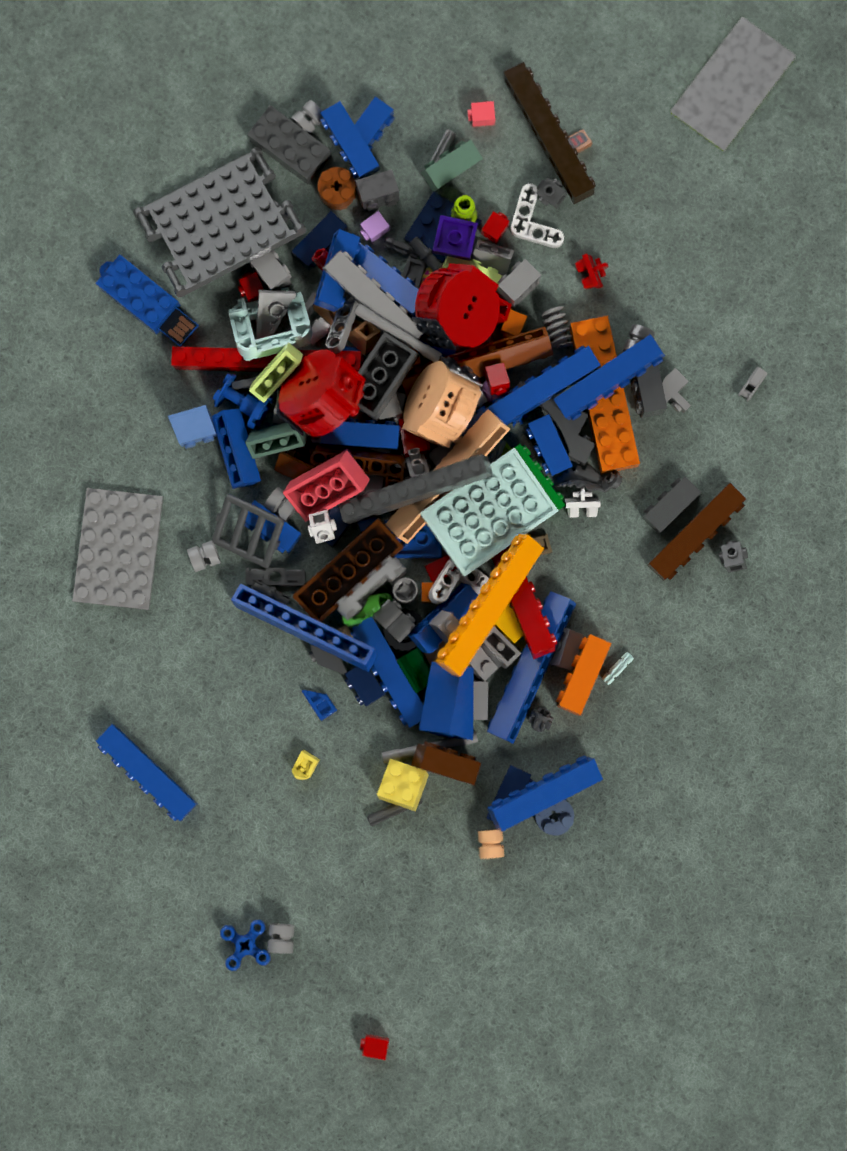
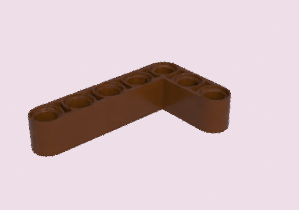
[310,444,406,513]

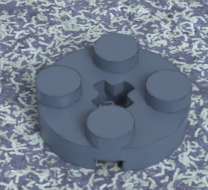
[535,800,574,836]

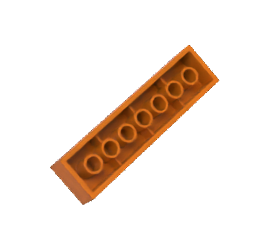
[569,316,640,474]

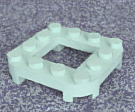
[228,287,312,361]

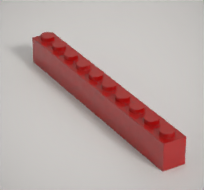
[171,347,364,372]

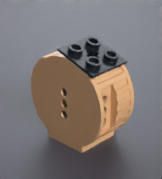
[402,356,482,448]

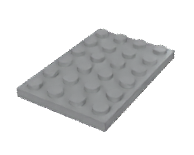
[72,488,163,610]

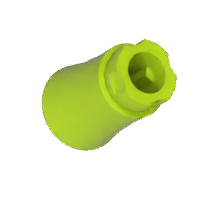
[451,195,477,222]

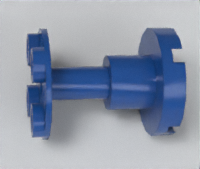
[213,373,274,430]

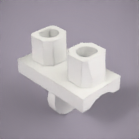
[565,486,600,517]

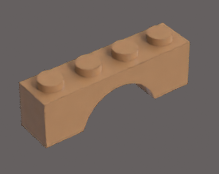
[313,294,381,355]

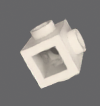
[308,510,337,544]

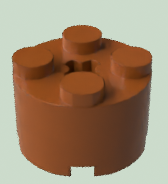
[318,167,356,210]

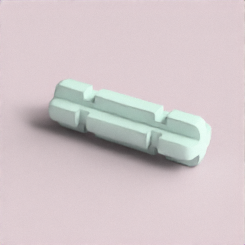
[602,652,634,685]

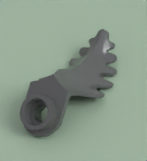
[555,465,622,493]

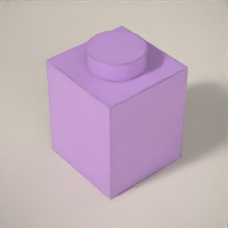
[360,211,390,243]

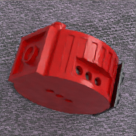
[277,350,365,436]

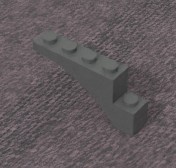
[517,381,595,466]

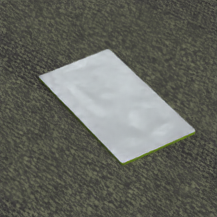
[670,17,796,151]

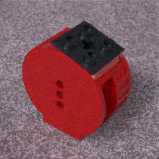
[412,263,500,350]

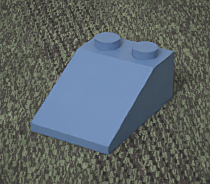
[168,405,217,448]

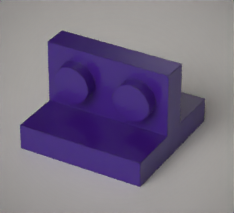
[432,215,478,261]

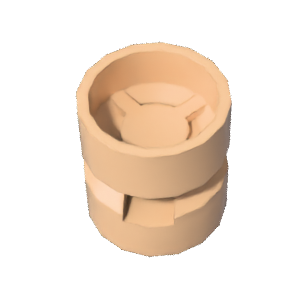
[478,830,505,859]

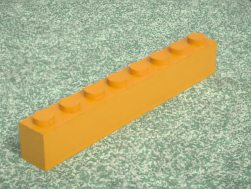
[435,534,544,677]

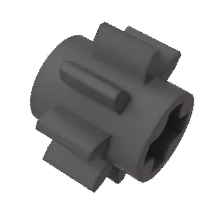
[528,708,554,732]

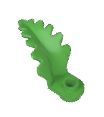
[342,593,393,628]

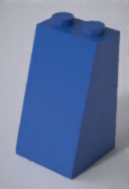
[419,661,474,740]

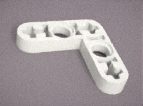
[511,184,564,248]
[428,559,489,604]

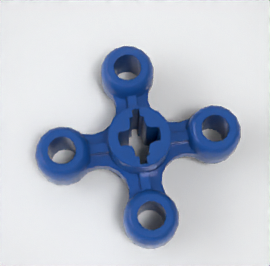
[220,919,271,971]

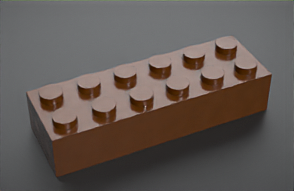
[292,517,405,622]

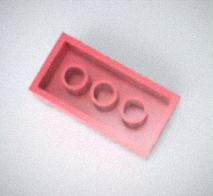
[283,450,370,522]

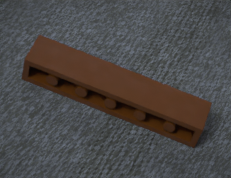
[648,483,746,581]

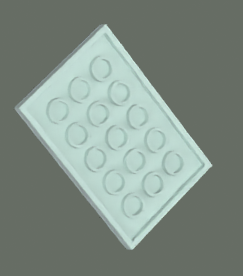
[419,448,558,577]

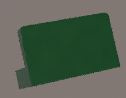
[396,648,431,693]

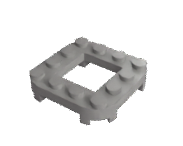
[337,556,407,621]

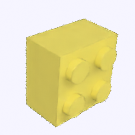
[377,759,429,812]

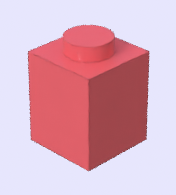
[467,101,495,127]

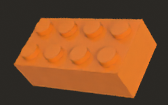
[556,634,611,716]

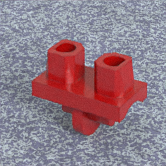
[575,253,609,289]

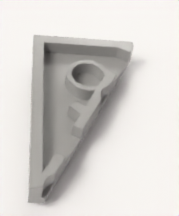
[255,290,296,340]

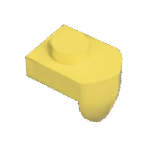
[292,750,320,780]

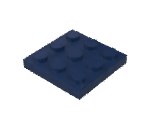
[404,192,482,263]

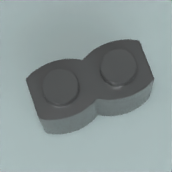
[373,599,416,643]

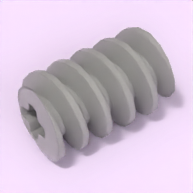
[541,306,574,349]

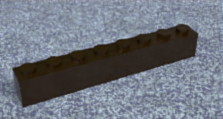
[504,62,596,204]

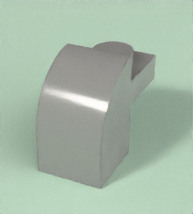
[662,368,691,414]

